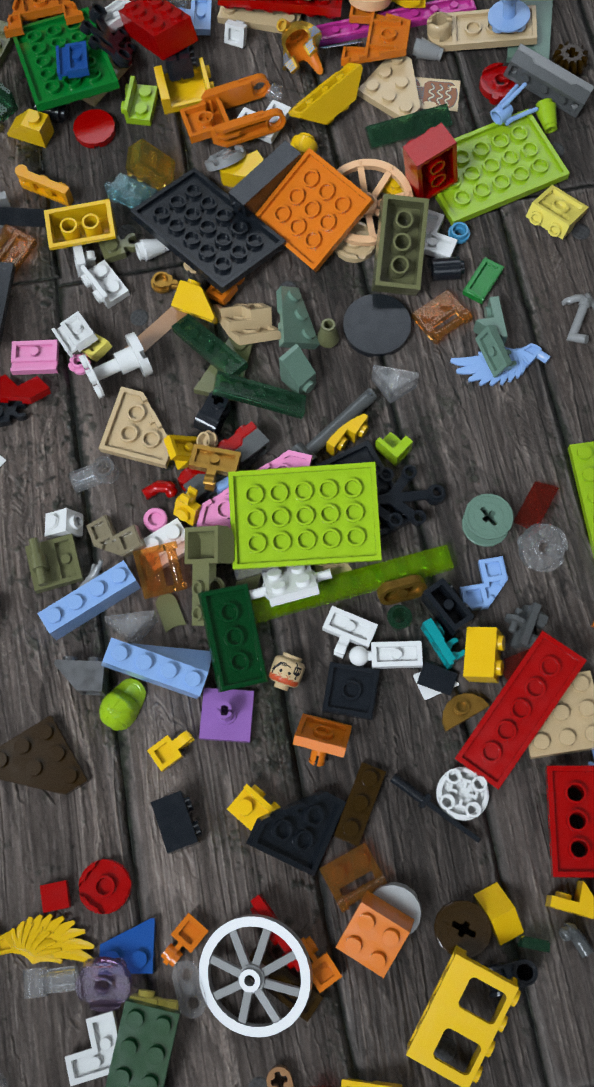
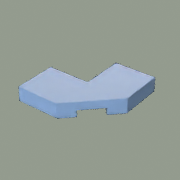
[459,556,508,611]

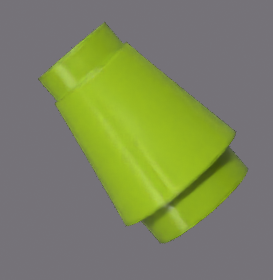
[535,98,557,134]

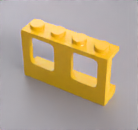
[406,945,521,1087]

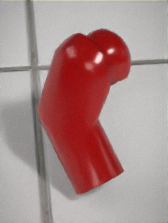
[141,480,178,500]

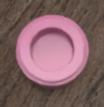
[143,508,168,532]

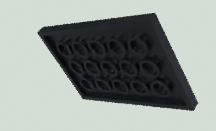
[130,167,286,294]

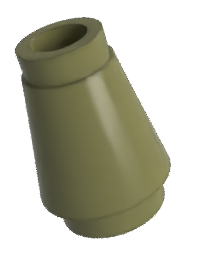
[317,318,340,348]

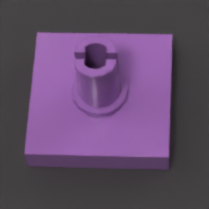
[199,688,255,743]

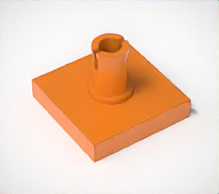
[293,713,352,767]

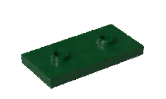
[198,583,268,693]

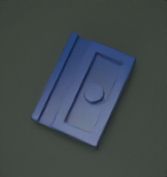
[56,41,90,80]

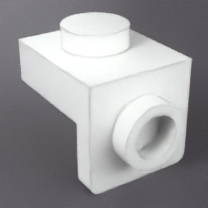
[45,508,83,539]

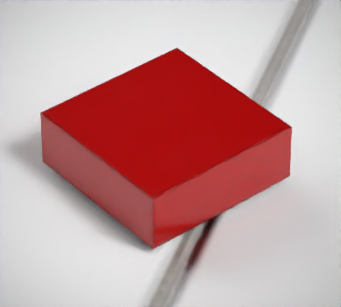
[40,880,71,913]

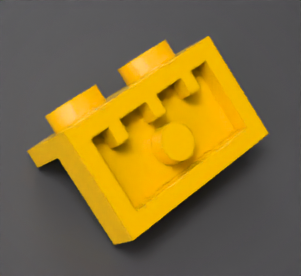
[227,784,281,831]

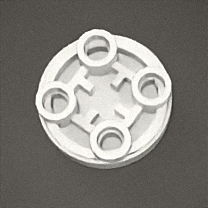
[436,767,489,821]

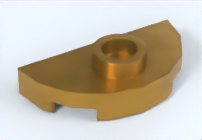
[442,693,489,732]

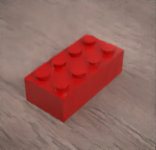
[118,0,198,60]

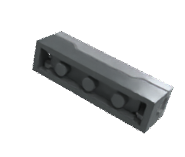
[503,44,594,118]

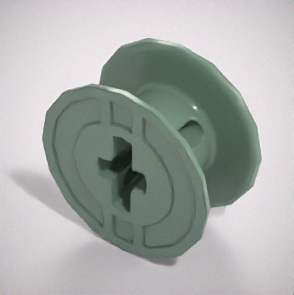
[462,494,514,547]

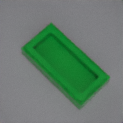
[462,257,504,304]

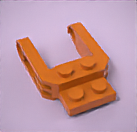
[179,73,286,148]

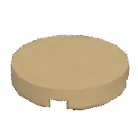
[334,222,376,263]

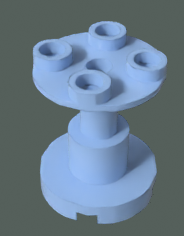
[488,0,530,33]

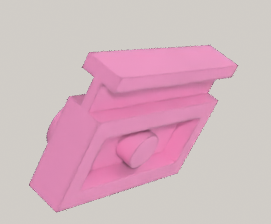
[10,340,59,375]

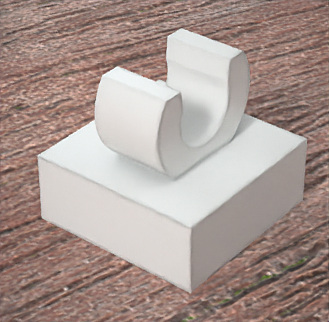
[224,19,247,48]
[73,245,96,277]

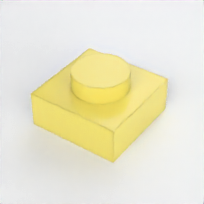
[82,333,112,362]

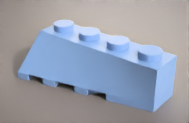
[101,637,211,699]

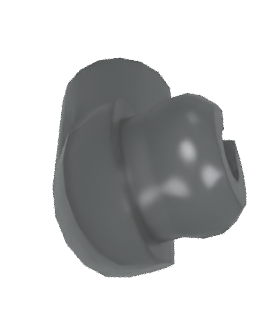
[559,922,594,958]

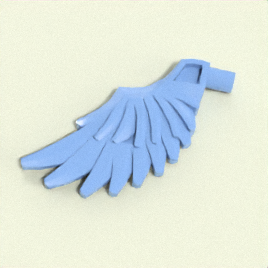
[450,343,551,386]

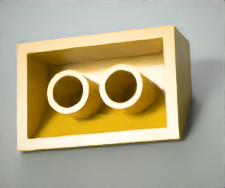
[44,199,117,251]

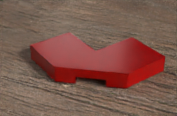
[0,374,51,404]

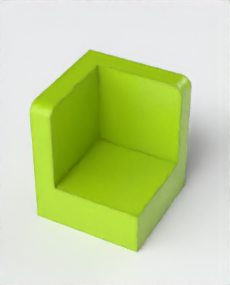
[375,432,413,466]

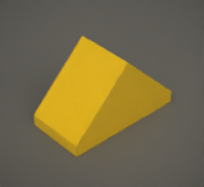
[473,882,524,945]

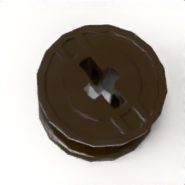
[434,900,491,958]

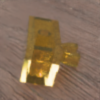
[125,138,175,191]

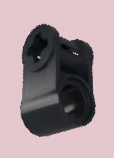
[193,389,231,436]
[486,957,538,998]

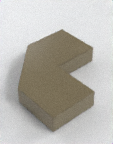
[86,515,146,558]

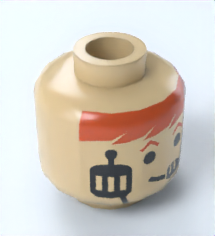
[269,652,305,691]

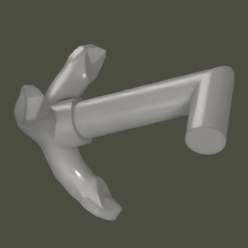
[562,292,594,344]

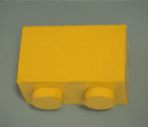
[463,627,505,683]

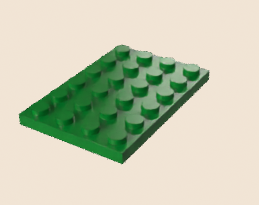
[13,7,120,112]

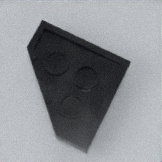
[246,790,346,876]

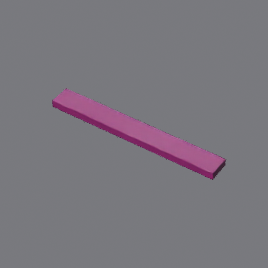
[316,0,477,47]

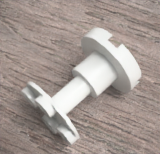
[78,332,153,399]

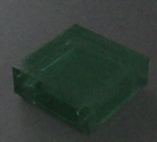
[517,935,551,953]

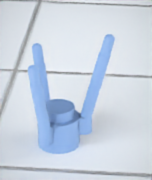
[490,82,538,126]

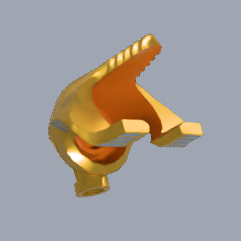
[276,18,324,75]

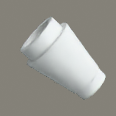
[135,239,169,261]

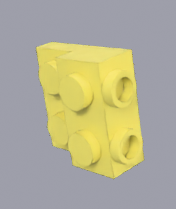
[526,185,589,240]

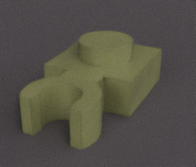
[98,233,137,264]

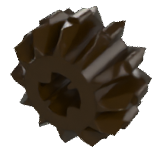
[552,41,588,76]

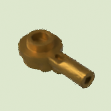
[151,272,179,294]

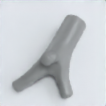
[78,559,104,588]

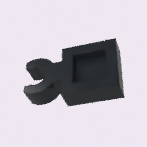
[0,401,28,427]

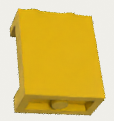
[153,57,214,115]

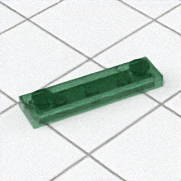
[365,103,453,150]
[171,313,248,381]
[212,370,306,419]

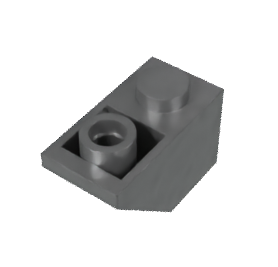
[54,656,109,696]

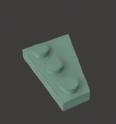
[276,286,320,349]

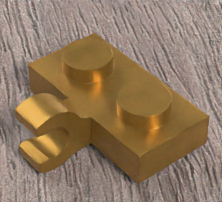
[188,443,242,492]

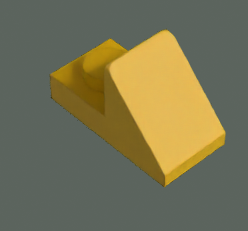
[163,435,197,470]
[545,880,594,919]

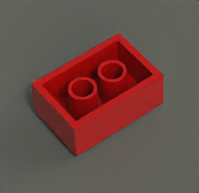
[403,123,458,199]

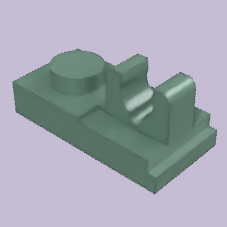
[475,325,517,378]

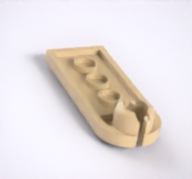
[427,5,537,52]

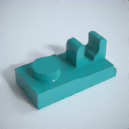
[421,618,465,670]

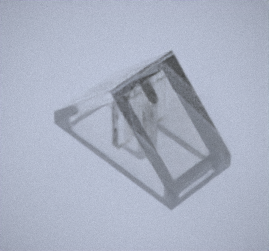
[372,365,419,404]
[104,610,158,644]

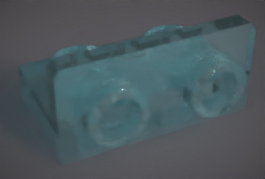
[104,173,157,210]

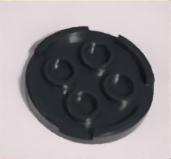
[343,294,411,358]

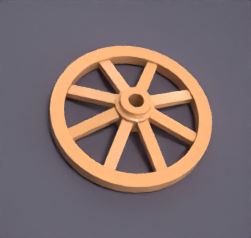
[337,159,413,246]

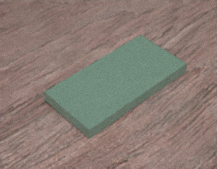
[506,0,553,63]

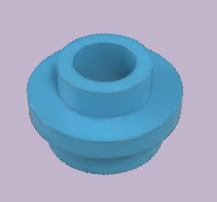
[448,222,470,244]

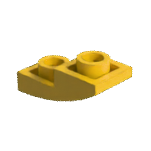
[326,414,369,456]

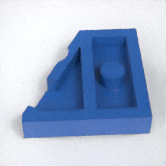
[98,918,156,974]

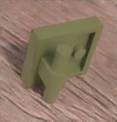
[25,534,84,594]

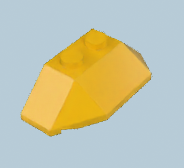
[288,63,363,125]

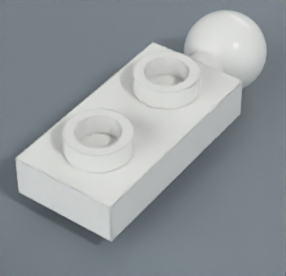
[349,641,423,669]

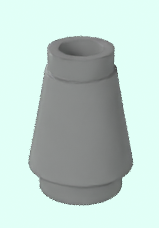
[411,37,444,61]

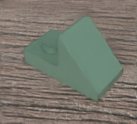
[473,296,508,346]

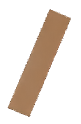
[125,306,187,353]

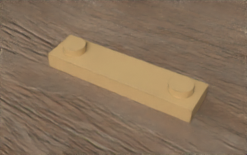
[217,6,301,34]

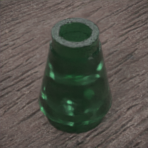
[387,605,412,631]

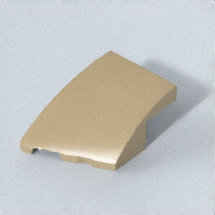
[213,303,281,345]

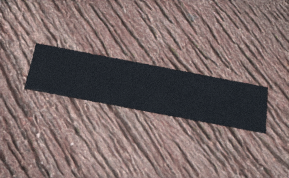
[0,207,48,227]

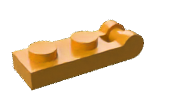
[15,164,74,206]

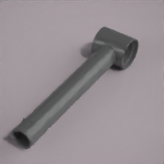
[291,388,377,466]

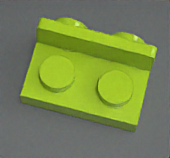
[121,76,159,126]

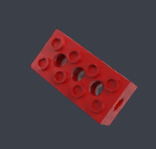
[545,766,594,878]

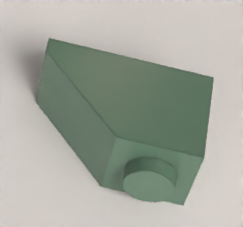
[279,344,316,398]

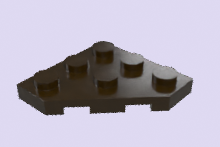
[0,715,89,795]

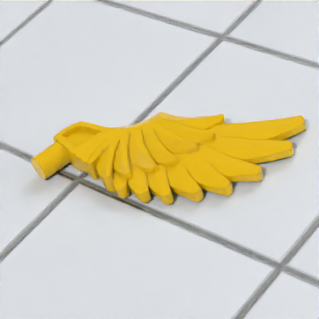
[0,914,97,965]

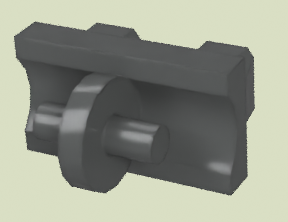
[504,602,549,649]

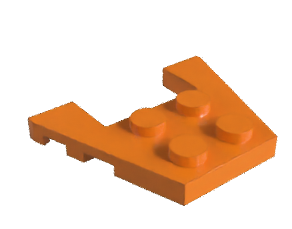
[4,0,85,38]
[341,5,411,66]

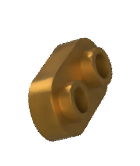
[377,575,427,605]

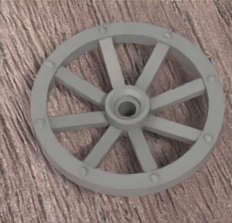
[199,914,313,1037]

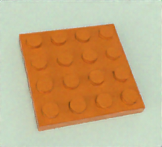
[255,148,374,272]

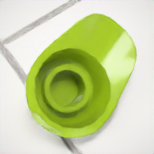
[99,678,146,731]

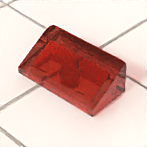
[513,481,559,533]

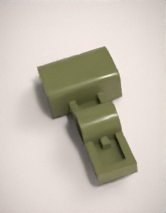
[184,525,234,626]

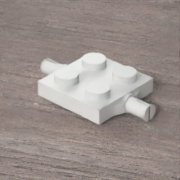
[249,566,332,607]

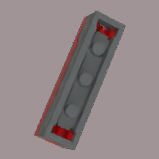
[177,421,271,505]

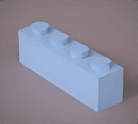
[37,560,141,640]

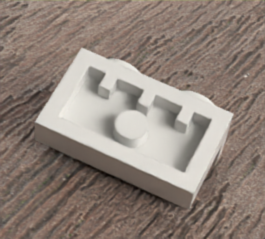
[80,260,130,309]

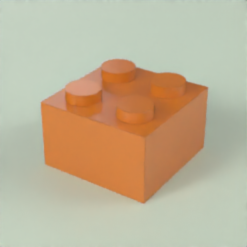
[335,890,414,978]

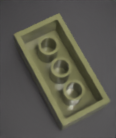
[371,194,429,296]

